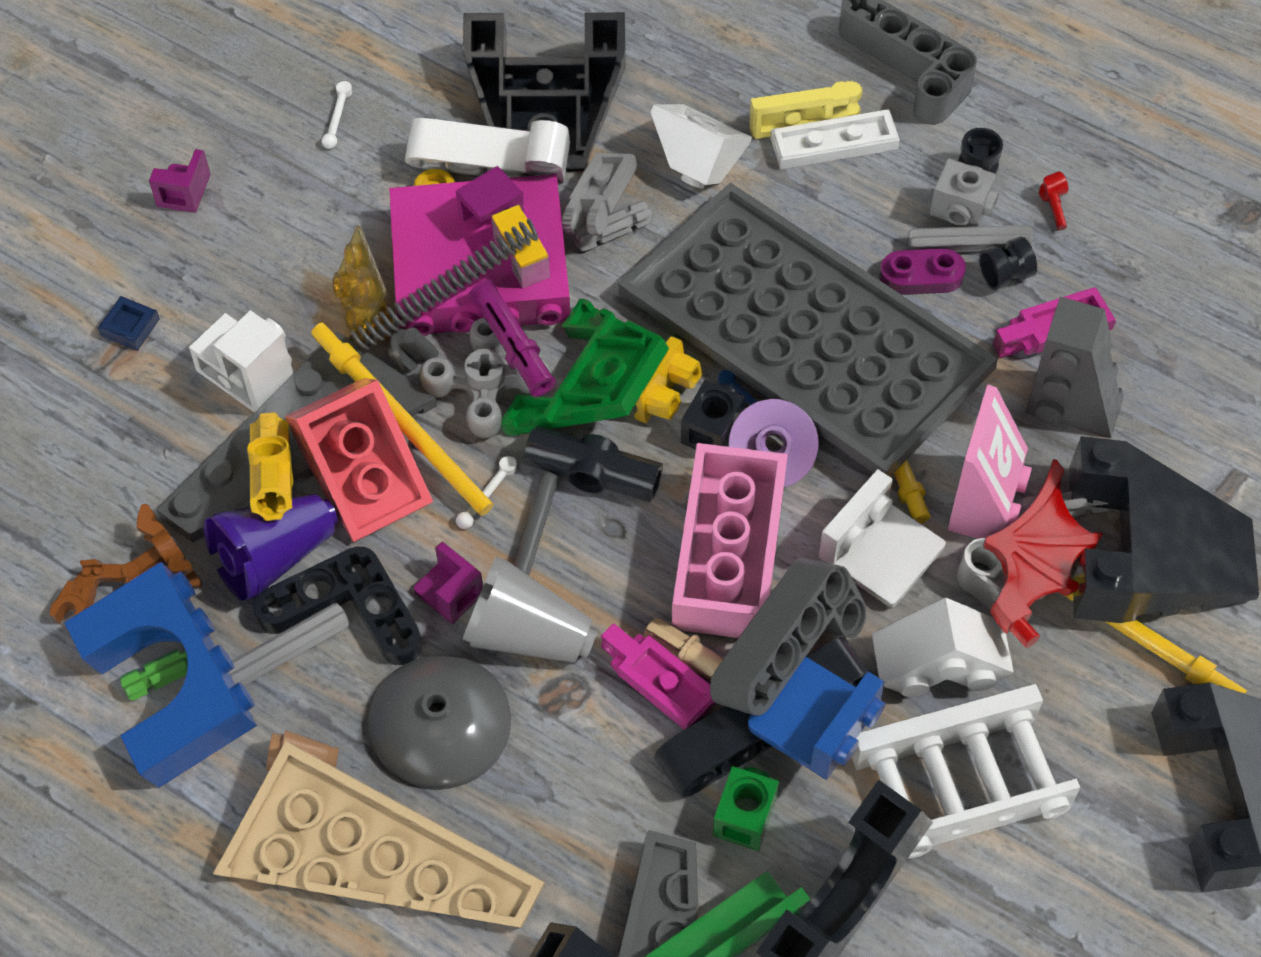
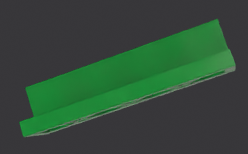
[645,870,811,957]

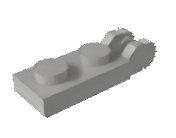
[562,153,637,235]

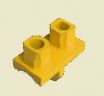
[634,336,702,424]

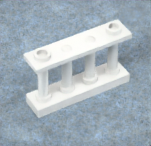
[851,684,1080,859]

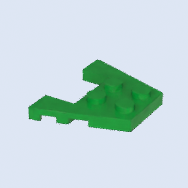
[501,298,669,436]

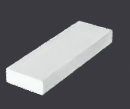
[770,109,900,170]

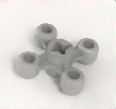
[419,318,551,438]

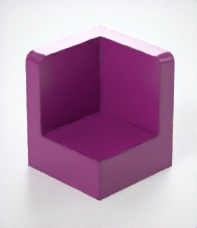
[149,149,211,213]
[456,165,524,222]
[414,541,483,625]

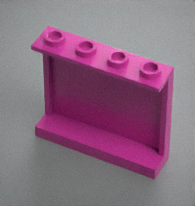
[389,174,571,336]

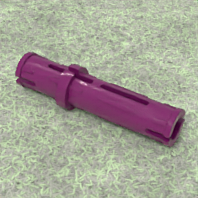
[469,280,556,397]

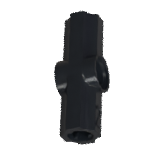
[523,426,663,502]

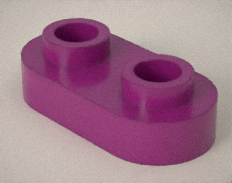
[879,249,966,295]

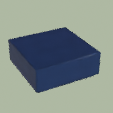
[98,296,160,351]

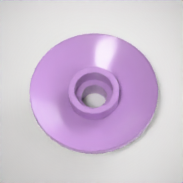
[729,399,819,487]

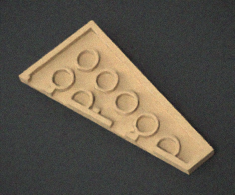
[213,741,546,928]

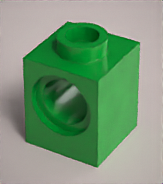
[712,766,779,852]

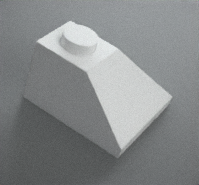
[650,104,752,188]

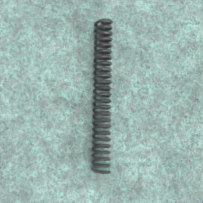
[351,218,538,355]

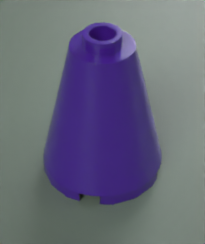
[203,494,338,601]

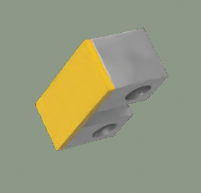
[491,205,550,288]

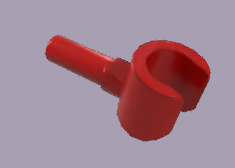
[1038,171,1069,231]

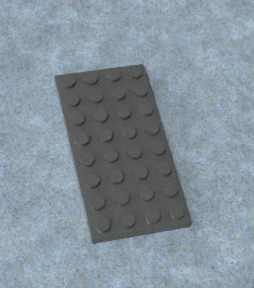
[618,182,998,477]

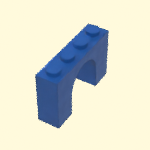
[64,562,257,788]

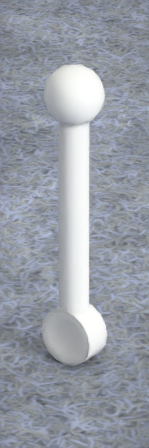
[321,81,352,149]
[456,456,517,529]

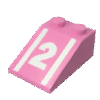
[947,385,1032,539]

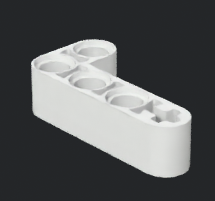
[405,118,570,185]

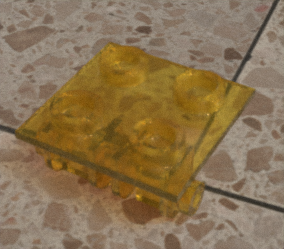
[332,225,394,343]

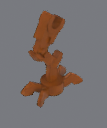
[50,504,202,624]

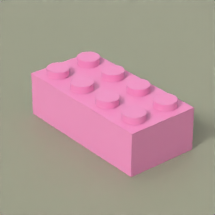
[672,443,788,638]

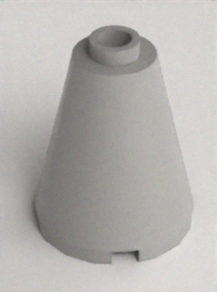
[461,556,597,663]

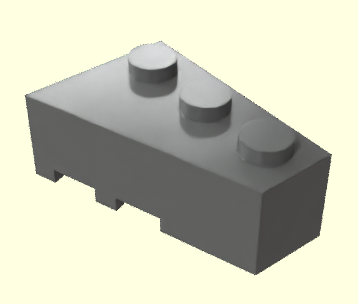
[1026,297,1124,438]

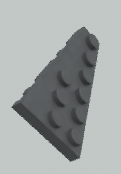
[157,331,437,543]

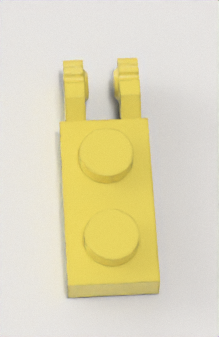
[749,81,863,139]

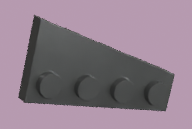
[617,830,698,957]

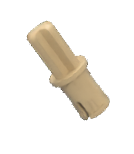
[643,618,724,683]

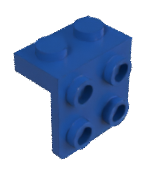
[748,657,886,780]

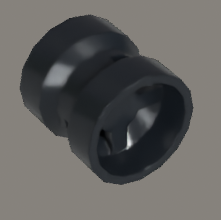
[958,128,1003,175]
[979,236,1037,290]

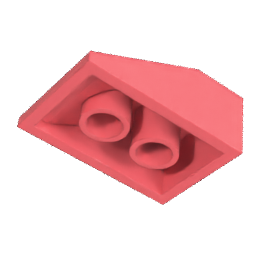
[285,378,433,542]

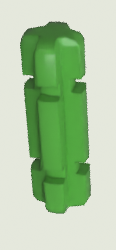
[120,648,188,700]

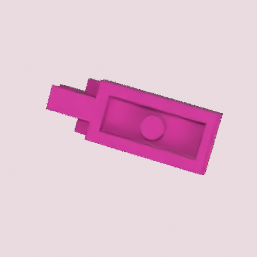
[992,287,1116,358]
[600,623,716,730]

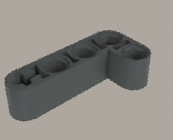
[839,0,977,125]
[710,557,866,716]

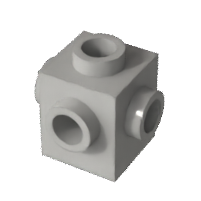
[929,158,999,227]

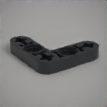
[253,546,422,665]

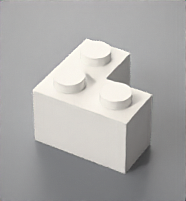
[189,310,293,413]
[872,597,1014,697]

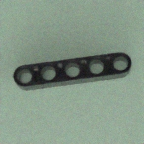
[654,637,874,798]

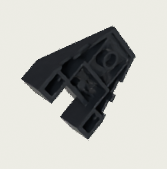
[463,12,626,171]
[1069,436,1260,623]
[1151,683,1261,893]

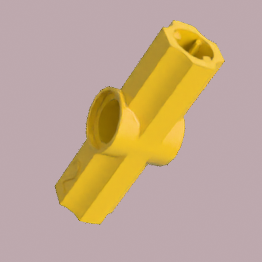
[247,412,294,521]

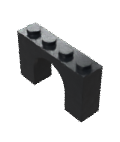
[756,779,933,957]

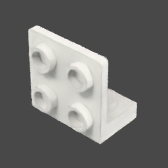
[818,469,946,608]

